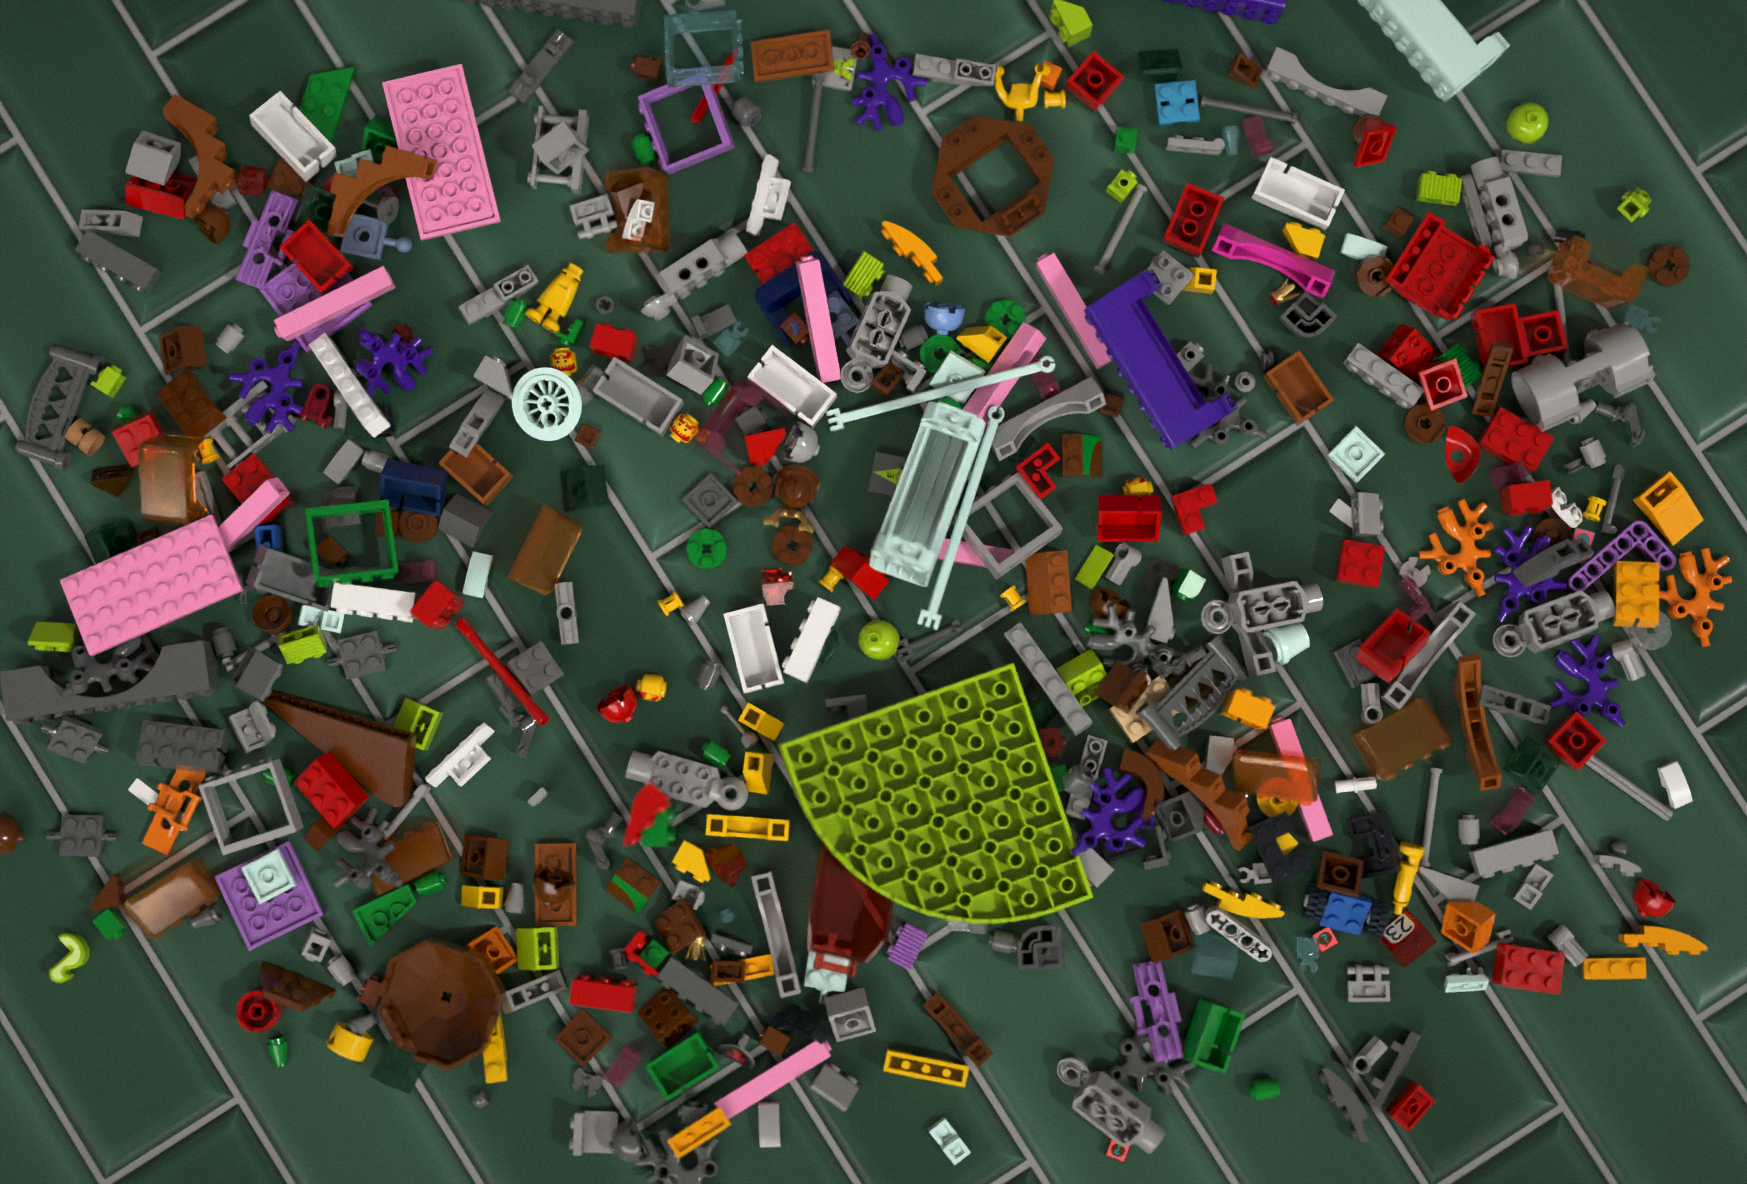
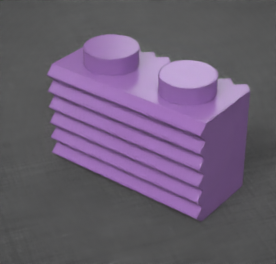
[886,921,929,970]

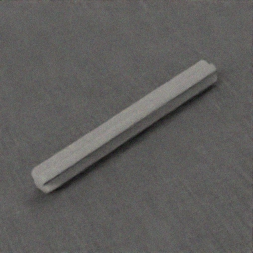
[1585,755,1673,821]

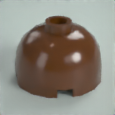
[193,203,231,245]
[1089,586,1131,620]
[0,814,24,855]
[533,867,575,905]

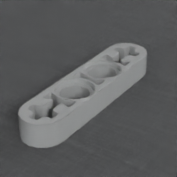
[1459,173,1492,249]
[1206,906,1272,962]

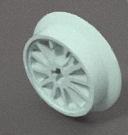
[512,367,582,441]

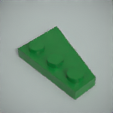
[352,883,418,947]

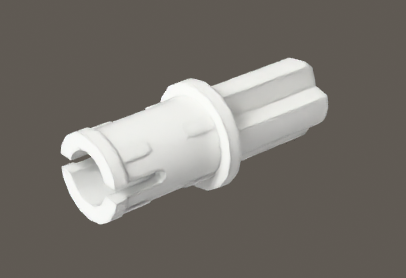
[1335,777,1377,793]

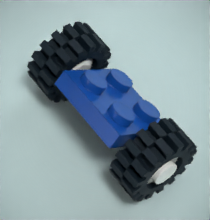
[1301,883,1390,939]

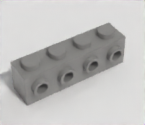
[1342,343,1424,409]
[1469,829,1559,879]

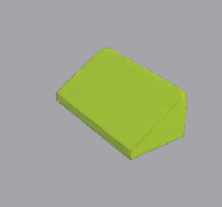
[1075,545,1114,590]

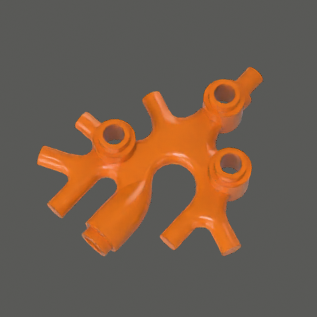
[1419,499,1494,597]
[1659,548,1732,647]

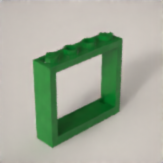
[304,500,398,587]

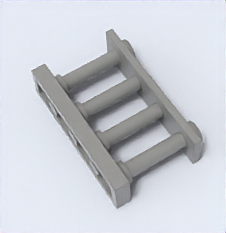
[528,106,589,194]
[204,380,297,470]

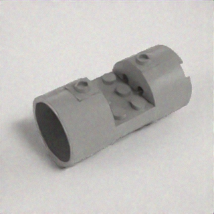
[1511,321,1655,433]

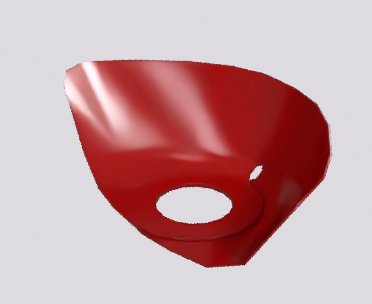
[1445,426,1481,483]

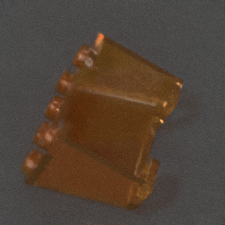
[1351,696,1452,781]

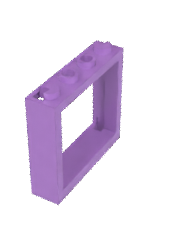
[638,69,736,175]

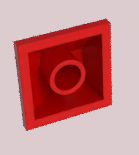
[745,428,787,467]

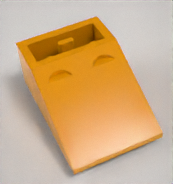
[1633,471,1704,546]

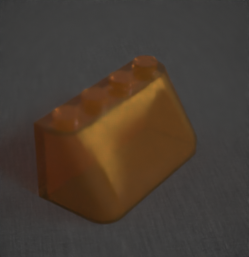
[507,504,582,595]
[1233,749,1321,806]
[364,820,457,896]
[122,859,222,940]

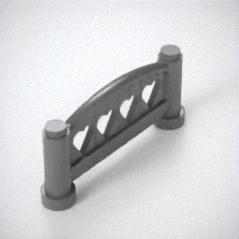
[15,345,105,471]
[1135,634,1248,751]

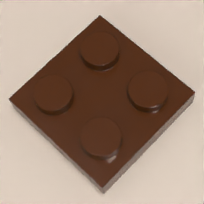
[653,898,706,955]
[554,1008,613,1068]

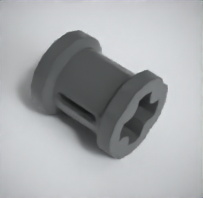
[608,947,629,970]

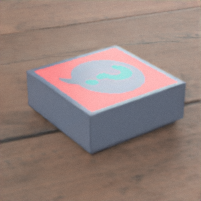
[1572,527,1595,547]

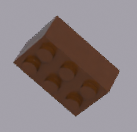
[156,368,227,443]

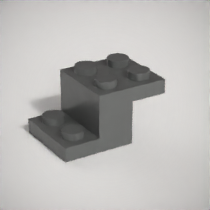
[485,641,564,714]
[825,694,868,720]

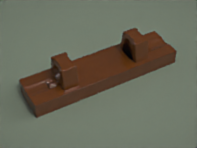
[1471,342,1513,417]

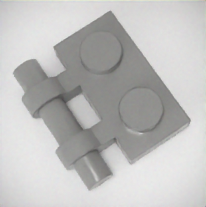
[570,194,618,239]
[1346,964,1390,1002]

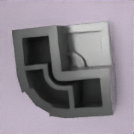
[1278,292,1338,339]
[320,485,362,532]
[1017,925,1066,971]

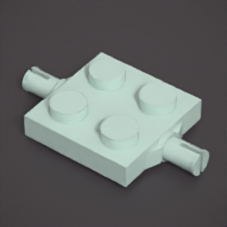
[804,933,851,1004]

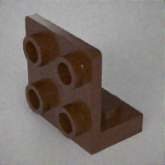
[1095,661,1151,714]
[638,987,699,1048]

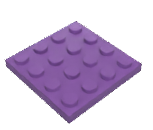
[259,260,373,353]
[215,841,325,951]

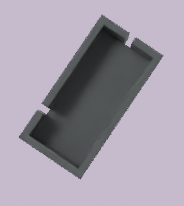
[245,544,341,612]
[135,720,230,775]

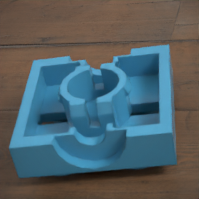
[1154,80,1200,126]

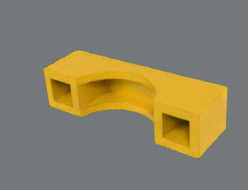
[706,814,790,841]

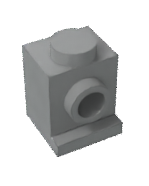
[1177,341,1204,372]
[301,926,331,962]

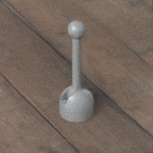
[721,706,759,749]

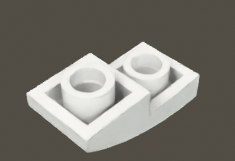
[622,199,654,242]
[1551,487,1583,528]
[1658,761,1692,809]

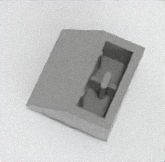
[126,130,181,186]

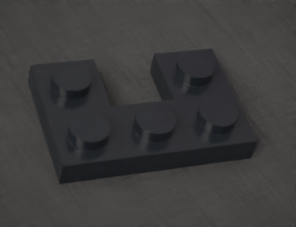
[1089,792,1146,863]
[1248,811,1311,885]
[1346,811,1401,879]

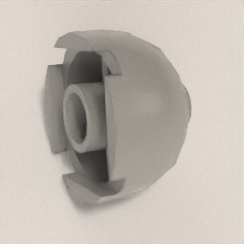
[783,421,820,463]

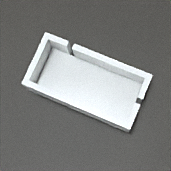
[249,91,336,181]
[1251,157,1345,231]
[748,345,837,428]
[330,582,422,623]
[782,597,841,683]
[724,604,785,694]

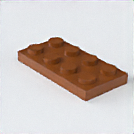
[751,30,835,83]
[535,843,577,926]

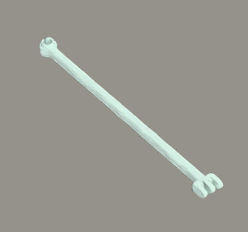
[826,356,1056,432]
[917,406,1004,630]

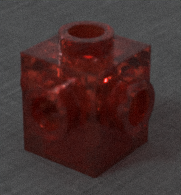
[235,166,268,196]
[1038,728,1065,758]

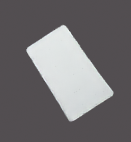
[1330,499,1352,528]

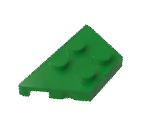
[299,68,356,143]

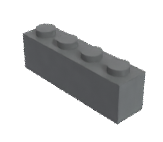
[75,230,162,293]
[657,956,740,1025]

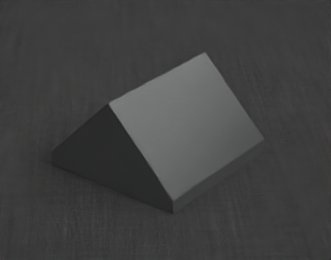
[438,494,493,548]

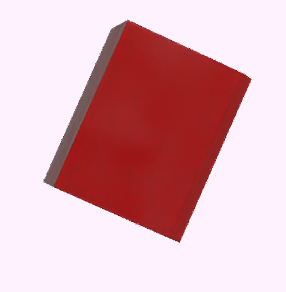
[1353,117,1397,167]
[1418,358,1468,411]
[1384,1079,1435,1132]

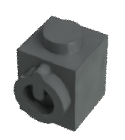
[735,406,768,436]

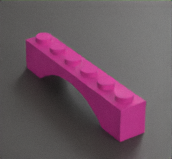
[1212,223,1335,299]

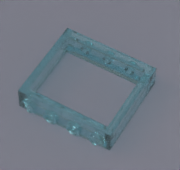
[664,10,744,88]

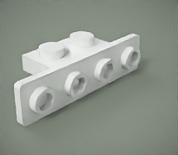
[746,154,791,237]
[425,723,494,787]

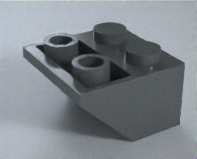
[231,646,283,702]

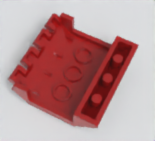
[1385,212,1495,321]

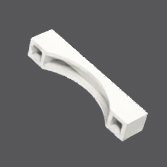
[309,333,391,438]

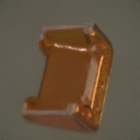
[604,166,669,254]

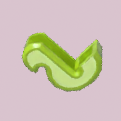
[49,932,90,983]

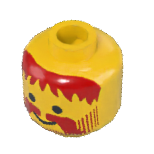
[550,348,577,377]
[669,413,699,443]
[1122,476,1154,498]
[636,674,667,702]

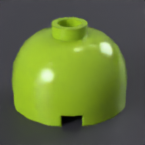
[1506,102,1549,144]
[858,620,900,661]

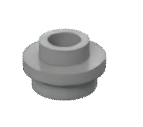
[1235,372,1255,392]

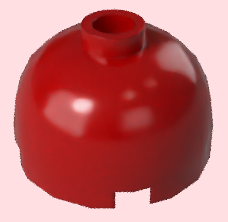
[596,685,638,723]
[1632,878,1676,917]

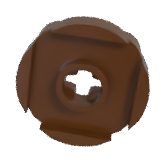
[1647,245,1690,287]
[1354,255,1394,296]
[1403,404,1445,445]
[733,466,773,507]
[772,525,813,566]

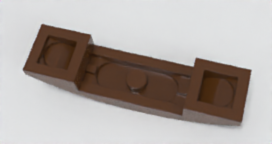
[922,992,993,1067]

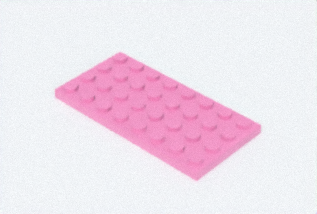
[382,64,501,241]
[60,515,244,656]

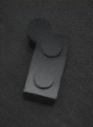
[772,1002,832,1045]

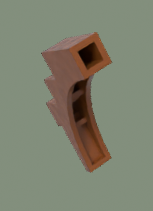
[163,94,236,219]
[327,145,438,237]
[1453,653,1502,791]
[1146,739,1252,851]

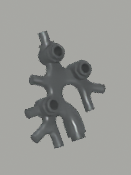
[1189,365,1268,449]
[1087,604,1182,673]
[60,635,155,699]
[333,808,403,889]
[1104,1018,1196,1095]
[635,1127,719,1184]

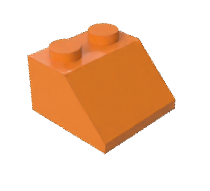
[1441,902,1496,955]
[465,926,518,974]

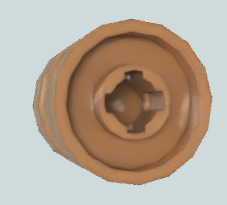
[65,418,105,456]

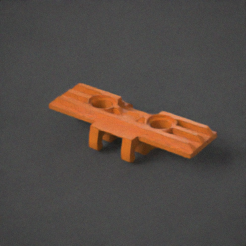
[142,770,207,855]

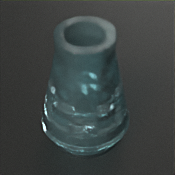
[1220,126,1240,156]

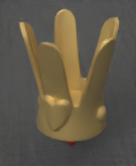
[1269,278,1300,307]
[685,936,706,961]

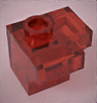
[762,568,793,606]
[705,843,747,887]

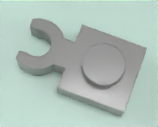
[1238,862,1271,884]

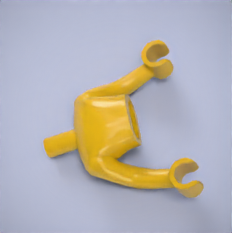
[994,64,1050,122]

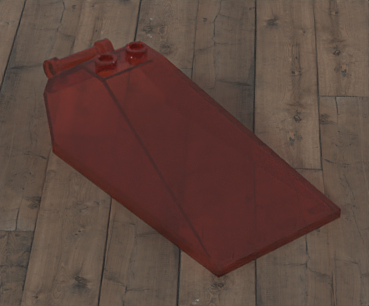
[808,841,894,978]

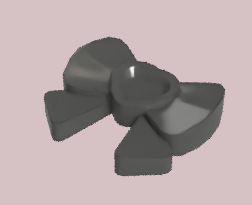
[572,1067,603,1097]

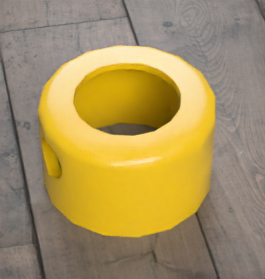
[326,1022,374,1061]

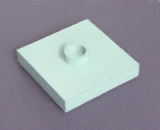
[929,350,985,405]
[1327,426,1385,483]
[241,848,297,904]

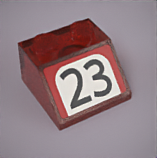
[1378,908,1437,968]

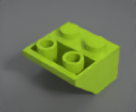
[1049,0,1093,47]
[28,622,82,653]
[1056,649,1107,707]
[393,697,443,751]
[516,926,560,970]

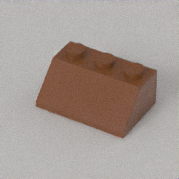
[1025,550,1072,616]

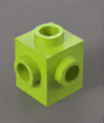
[1617,187,1652,222]

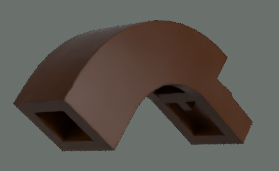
[1118,749,1164,822]

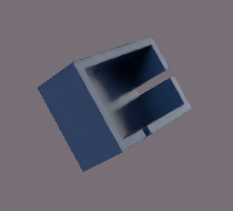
[380,459,447,517]

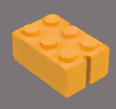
[1613,561,1659,628]
[1219,688,1275,730]

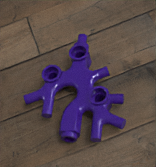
[851,34,928,131]
[356,328,433,397]
[230,341,304,434]
[1494,525,1567,623]
[1549,635,1626,728]
[1070,767,1146,857]

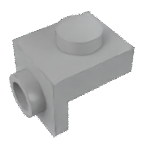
[671,878,705,910]

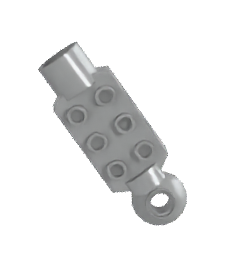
[1470,157,1528,279]
[641,230,747,321]
[840,275,912,393]
[1201,581,1323,634]
[1493,590,1615,657]
[626,750,748,810]
[1057,1056,1166,1154]

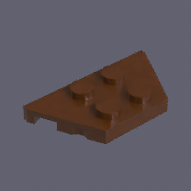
[260,962,336,1012]

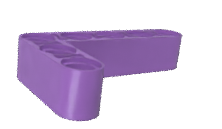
[1565,521,1676,593]

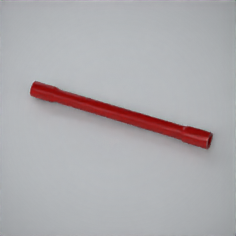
[455,617,550,726]

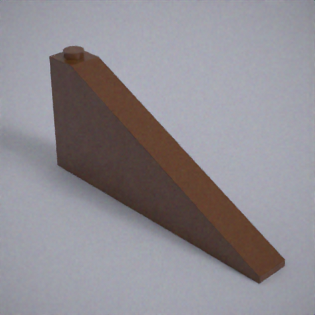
[263,690,417,807]

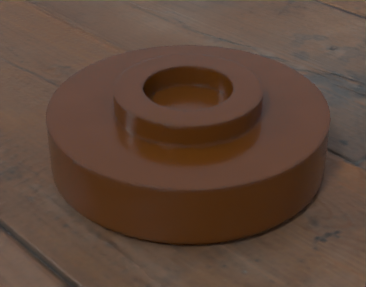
[399,510,439,544]
[1532,517,1572,546]
[252,595,293,634]

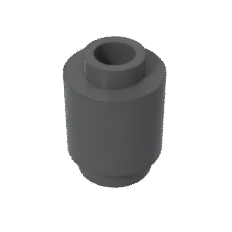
[898,324,928,351]
[211,627,237,659]
[695,660,721,691]
[988,930,1019,954]

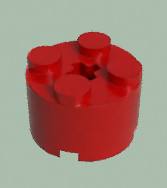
[236,989,284,1032]

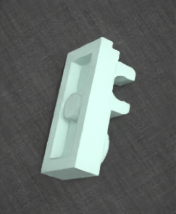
[1444,967,1489,993]

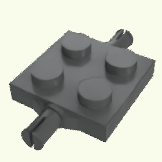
[328,631,397,680]
[39,715,109,763]
[46,815,118,857]

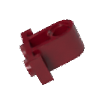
[296,383,335,429]

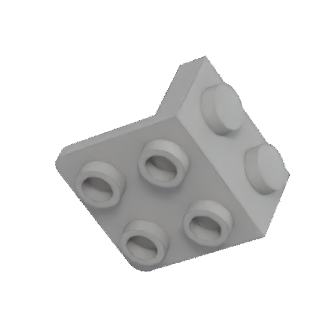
[1141,250,1193,305]
[228,700,276,754]
[570,1110,618,1156]

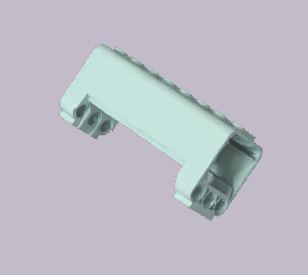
[1357,0,1510,102]
[870,402,986,587]

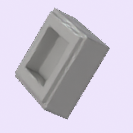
[527,787,549,806]

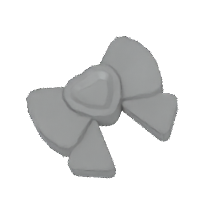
[1398,557,1431,588]

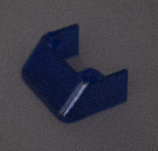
[755,251,853,348]

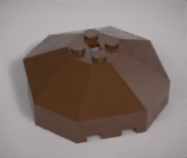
[378,937,506,1071]

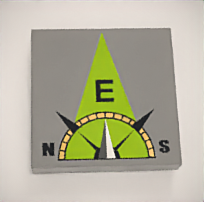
[812,46,857,91]

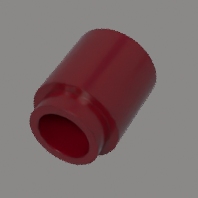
[1203,807,1225,835]

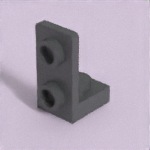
[691,305,737,340]
[1141,824,1171,870]

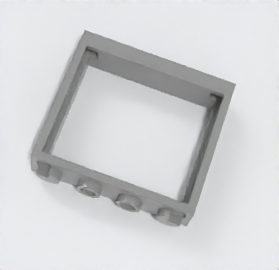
[952,472,1063,580]
[199,757,304,855]

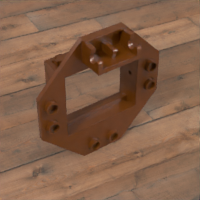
[932,115,1054,237]

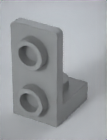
[891,350,926,394]

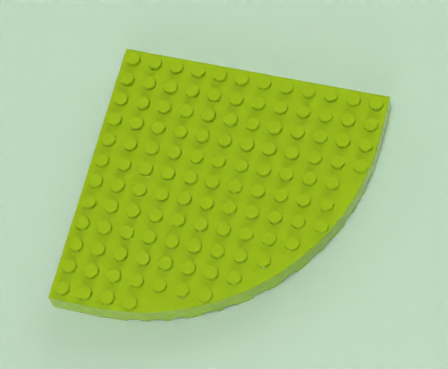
[778,663,1093,924]

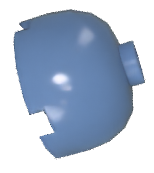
[924,302,965,335]

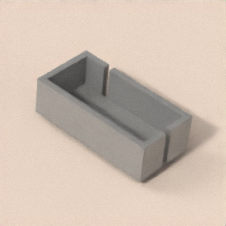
[592,357,684,437]

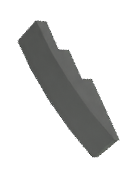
[1478,685,1551,726]

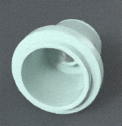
[1263,622,1310,666]

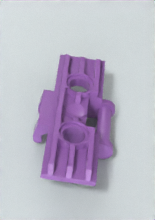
[236,190,298,290]
[1129,961,1184,1063]

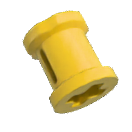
[1044,90,1065,109]
[195,438,220,464]
[1582,496,1607,522]
[818,566,845,592]
[1000,585,1026,612]
[658,591,684,616]

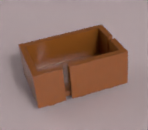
[1263,350,1334,426]
[439,443,514,506]

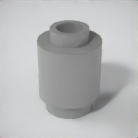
[215,323,245,354]
[1579,437,1606,469]
[362,450,392,474]
[1458,815,1480,844]
[1184,903,1211,935]
[327,955,356,986]

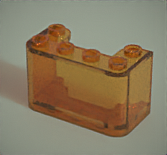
[1547,235,1650,310]
[137,434,207,525]

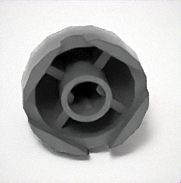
[609,1119,645,1162]

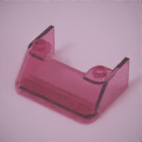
[695,380,788,477]

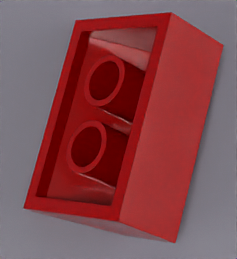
[125,172,198,219]

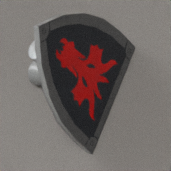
[716,1034,755,1070]

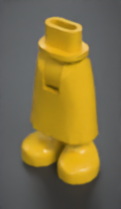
[525,263,583,334]
[1392,841,1425,915]

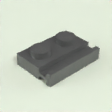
[1333,639,1377,689]
[711,932,754,956]

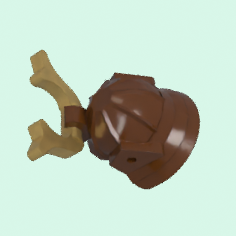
[763,465,820,533]

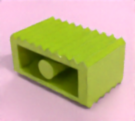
[1416,171,1462,206]
[841,251,885,300]
[279,624,327,664]

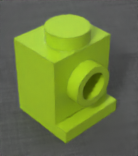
[1106,170,1138,204]
[91,364,126,398]

